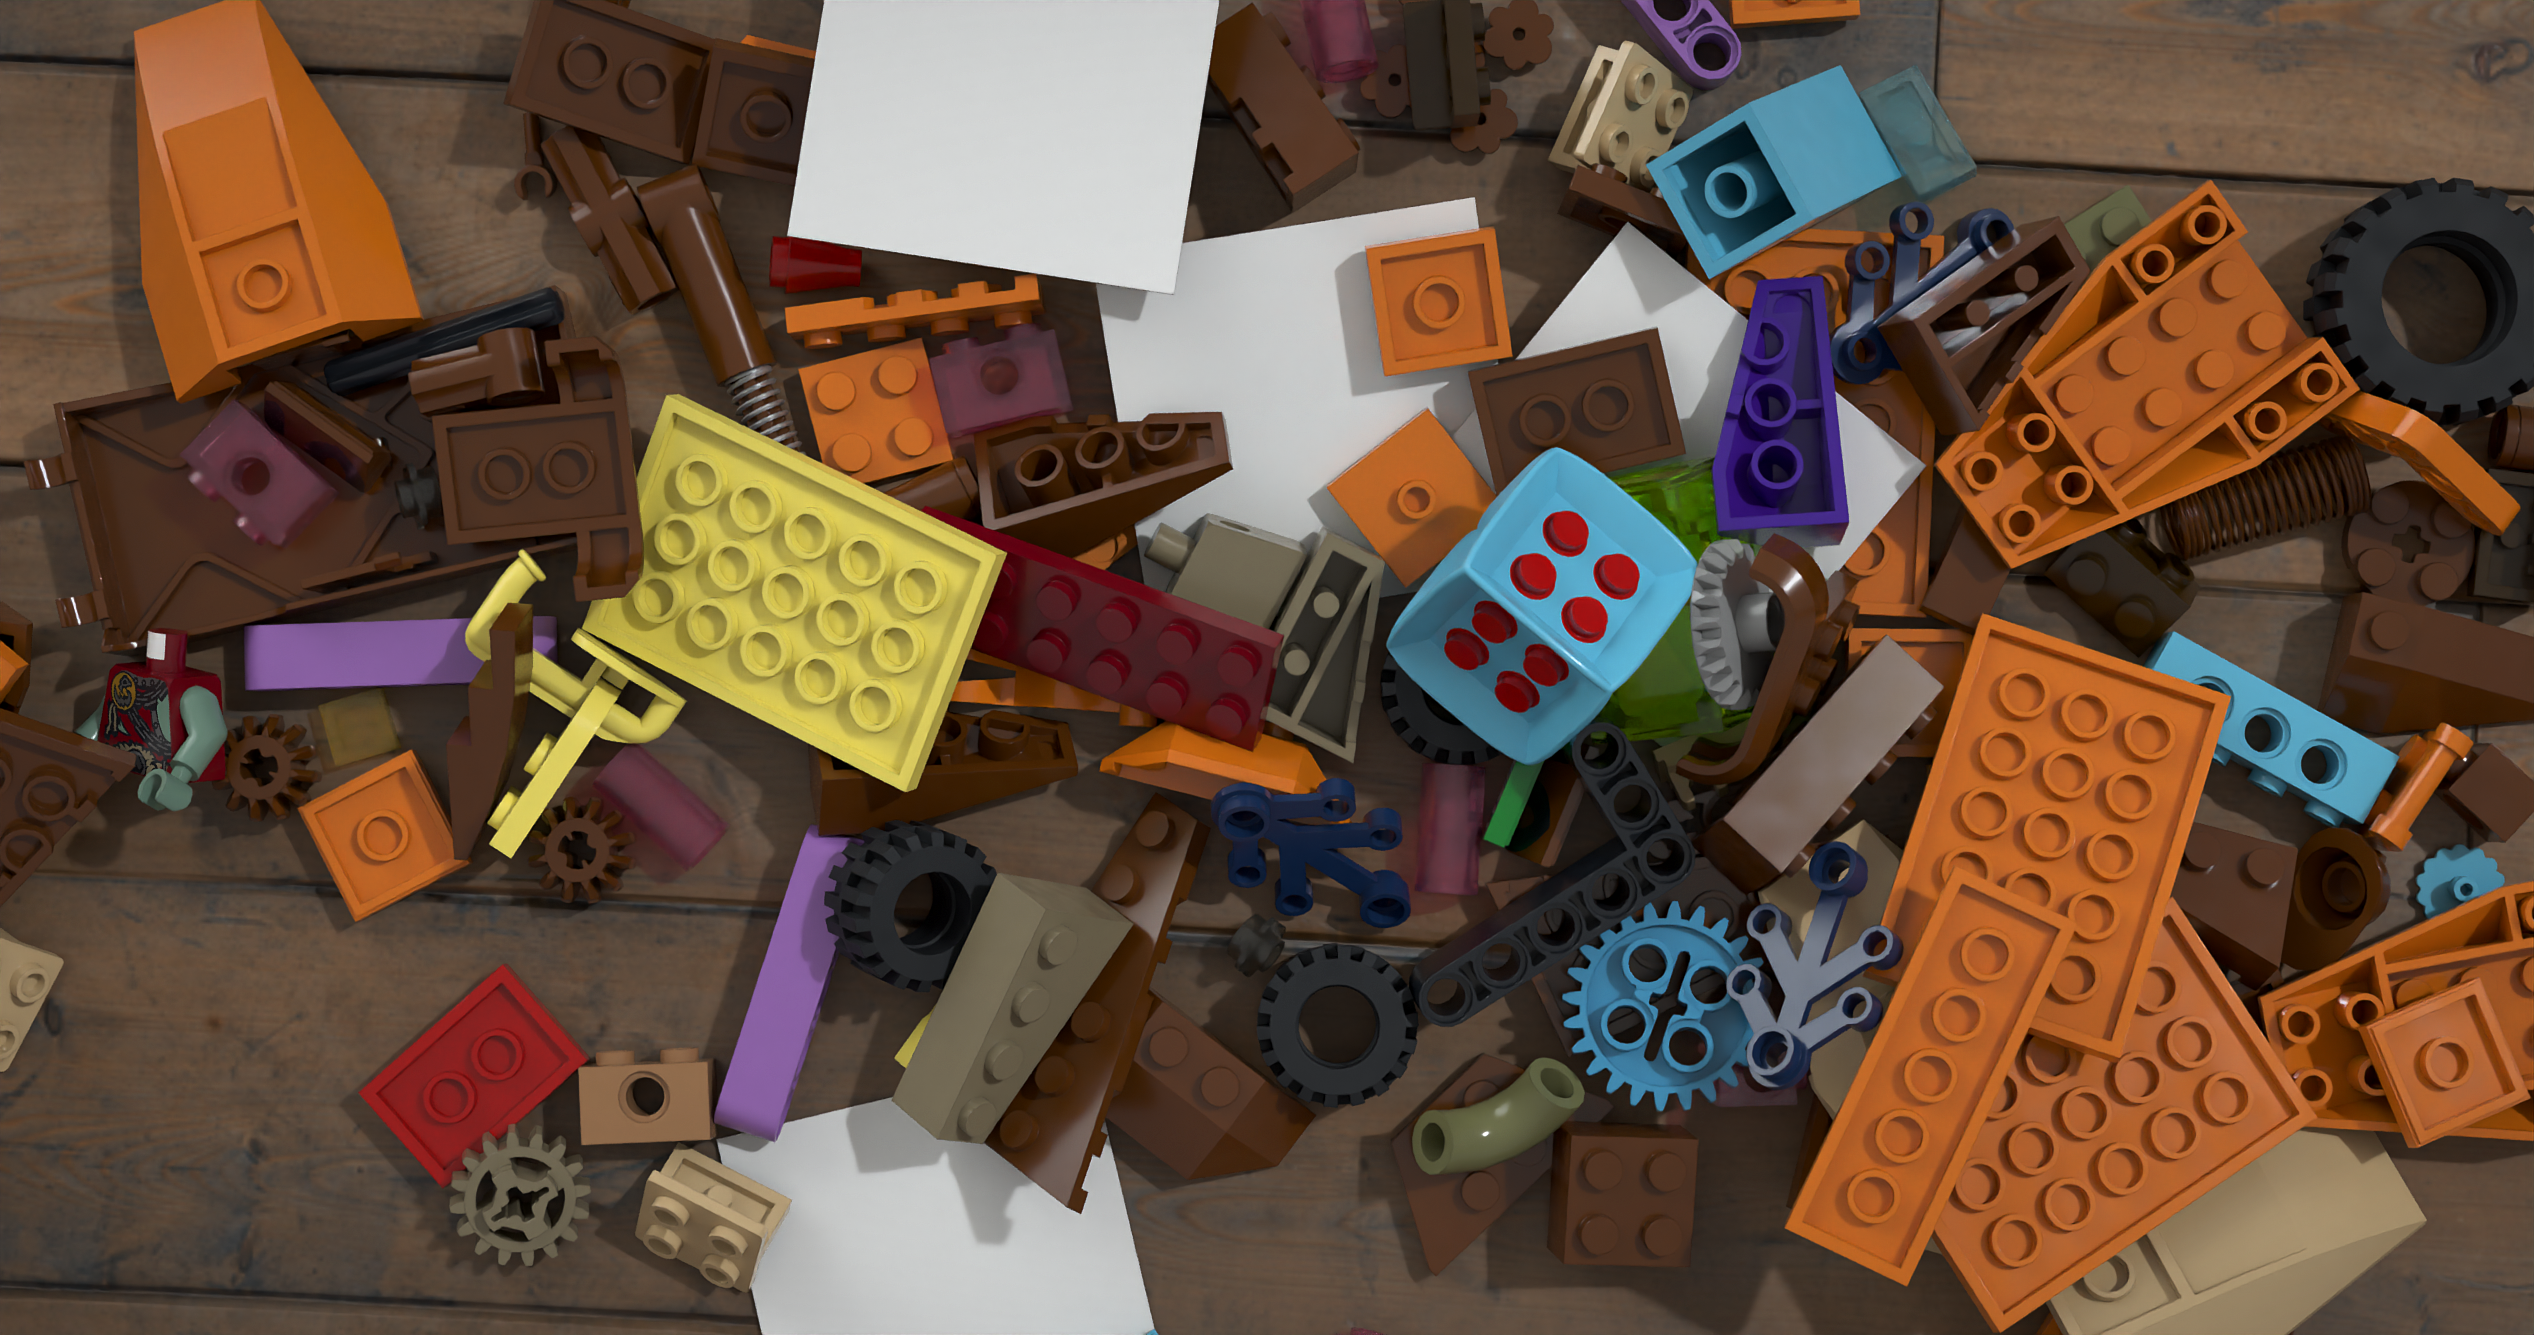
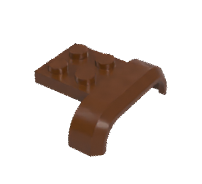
[432,336,644,602]
[1676,533,1860,785]

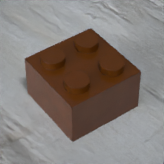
[1547,1121,1699,1267]

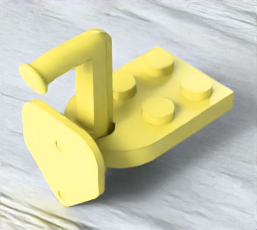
[465,549,687,858]

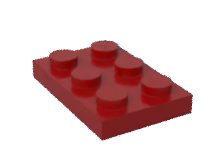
[358,964,591,1189]

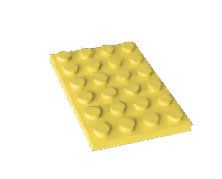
[582,394,1007,792]

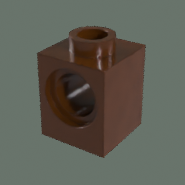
[2434,743,2534,843]

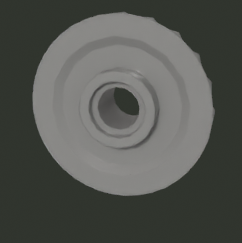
[1690,539,1785,710]

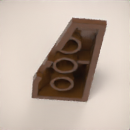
[973,412,1233,558]
[2317,592,2534,734]
[808,703,1078,836]

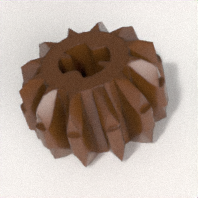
[212,714,322,822]
[527,797,637,904]

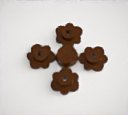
[1360,0,1554,154]

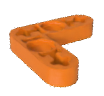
[2316,390,2521,536]

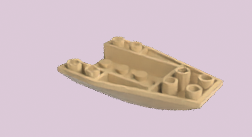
[2046,1127,2427,1335]

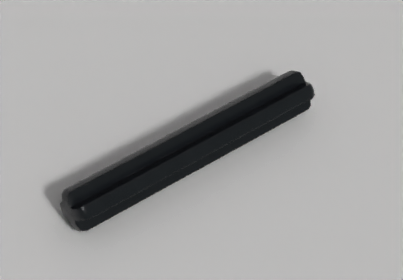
[324,287,565,396]

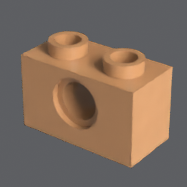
[578,1047,719,1145]

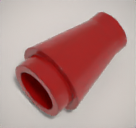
[769,236,862,294]

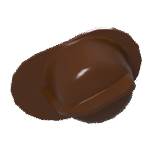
[2281,827,2391,971]

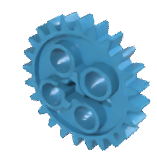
[1562,901,1764,1112]

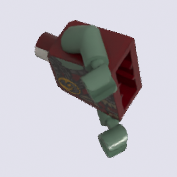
[74,628,228,811]

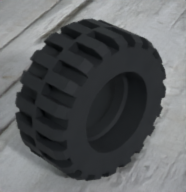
[2303,177,2534,427]

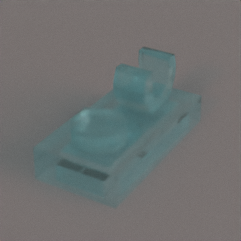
[1859,65,1977,203]

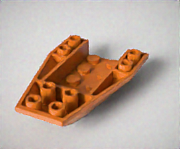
[134,0,424,404]
[1934,180,2360,569]
[2257,880,2534,1141]

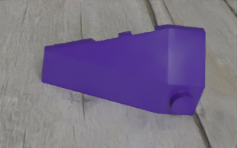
[1711,276,1849,548]

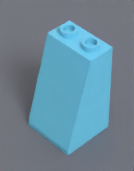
[1646,65,1902,279]

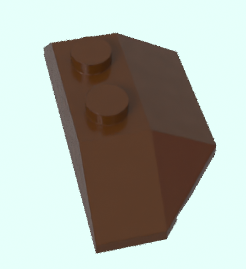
[1106,987,1316,1180]

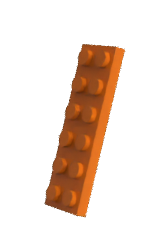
[1784,865,2078,1286]

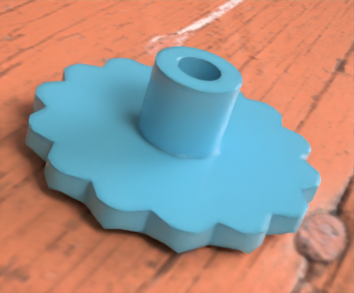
[2415,844,2505,919]

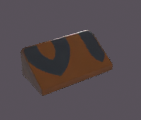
[264,381,392,493]
[1505,743,1600,868]

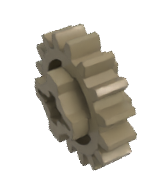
[449,1124,591,1266]

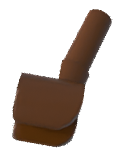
[514,112,557,200]

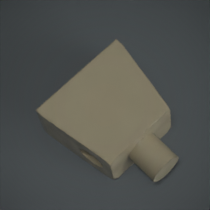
[1144,513,1308,629]

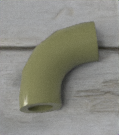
[1412,1057,1585,1175]

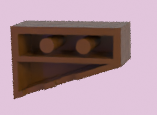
[1207,2,1361,213]
[1877,216,2091,436]
[2170,822,2298,991]

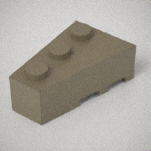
[1266,526,1385,763]

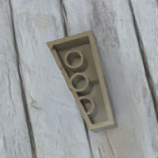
[891,873,1133,1144]

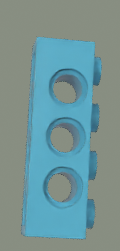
[2143,631,2400,828]

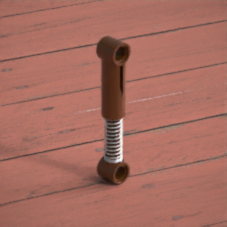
[637,163,806,455]

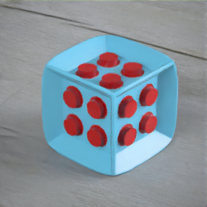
[1386,447,1698,765]

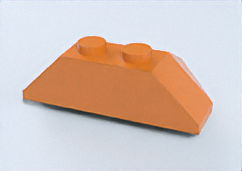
[1099,721,1352,825]

